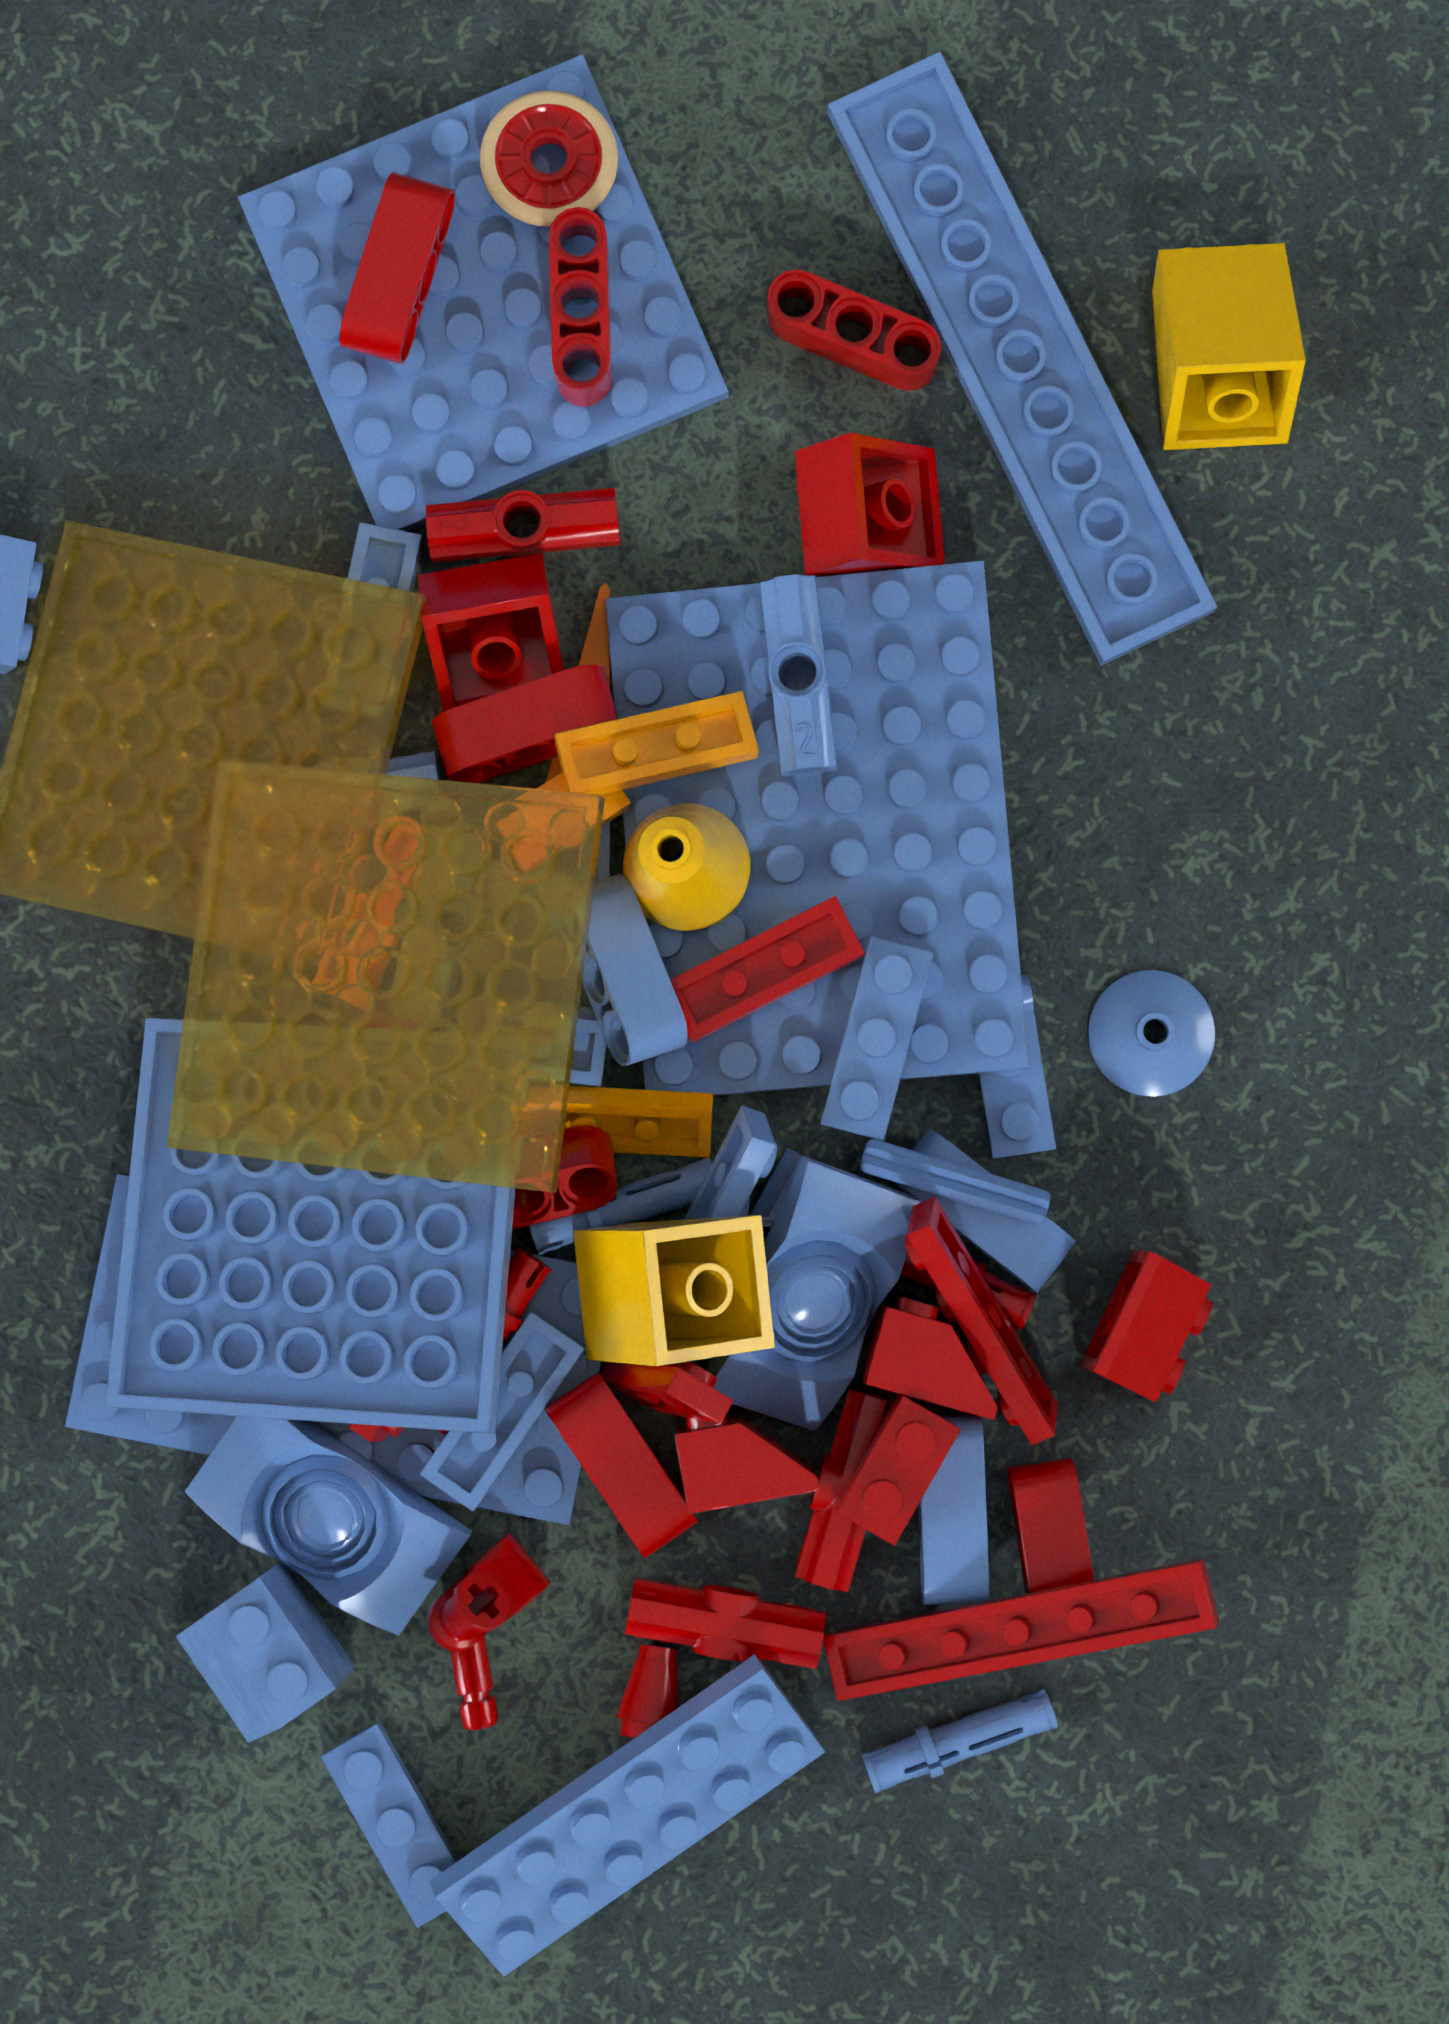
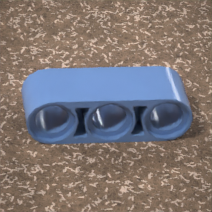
[556,874,688,1066]
[893,1129,1076,1293]
[918,1414,990,1605]

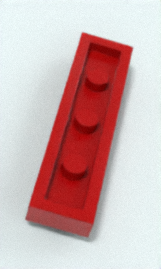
[904,1196,1058,1445]

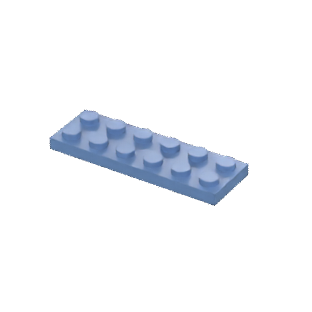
[429,1654,825,1977]

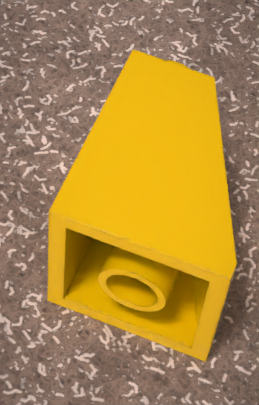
[1152,243,1306,450]
[573,1215,775,1366]

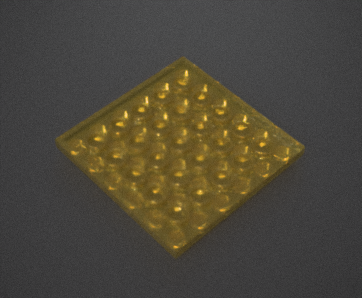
[0,520,428,972]
[167,759,605,1193]

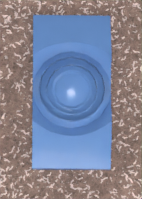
[706,1156,921,1431]
[185,1416,472,1636]

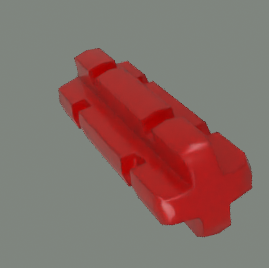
[450,1637,498,1730]

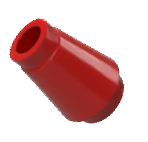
[616,1645,679,1738]

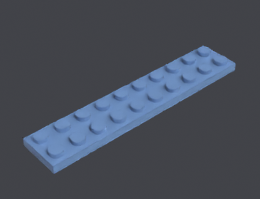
[827,52,1217,666]

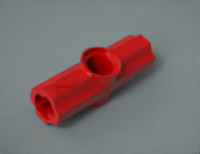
[425,488,620,563]
[795,1388,894,1592]
[625,1577,826,1669]

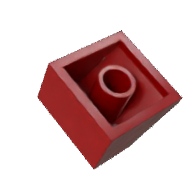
[795,432,945,577]
[418,553,564,712]
[1078,1250,1213,1402]
[860,1296,998,1420]
[674,1415,820,1514]

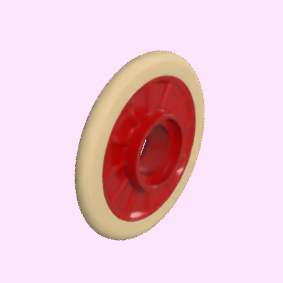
[480,90,618,227]

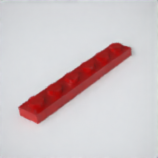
[823,1558,1220,1701]

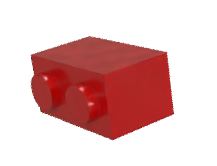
[835,1394,961,1546]

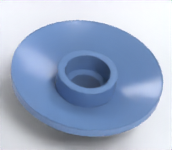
[1088,970,1215,1097]

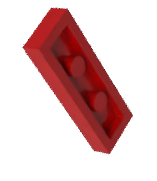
[670,896,866,1043]
[600,1361,733,1424]

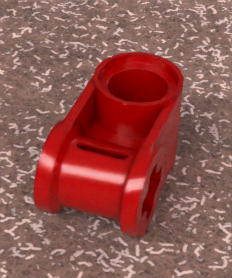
[427,1533,551,1652]

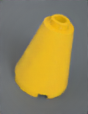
[623,803,751,931]

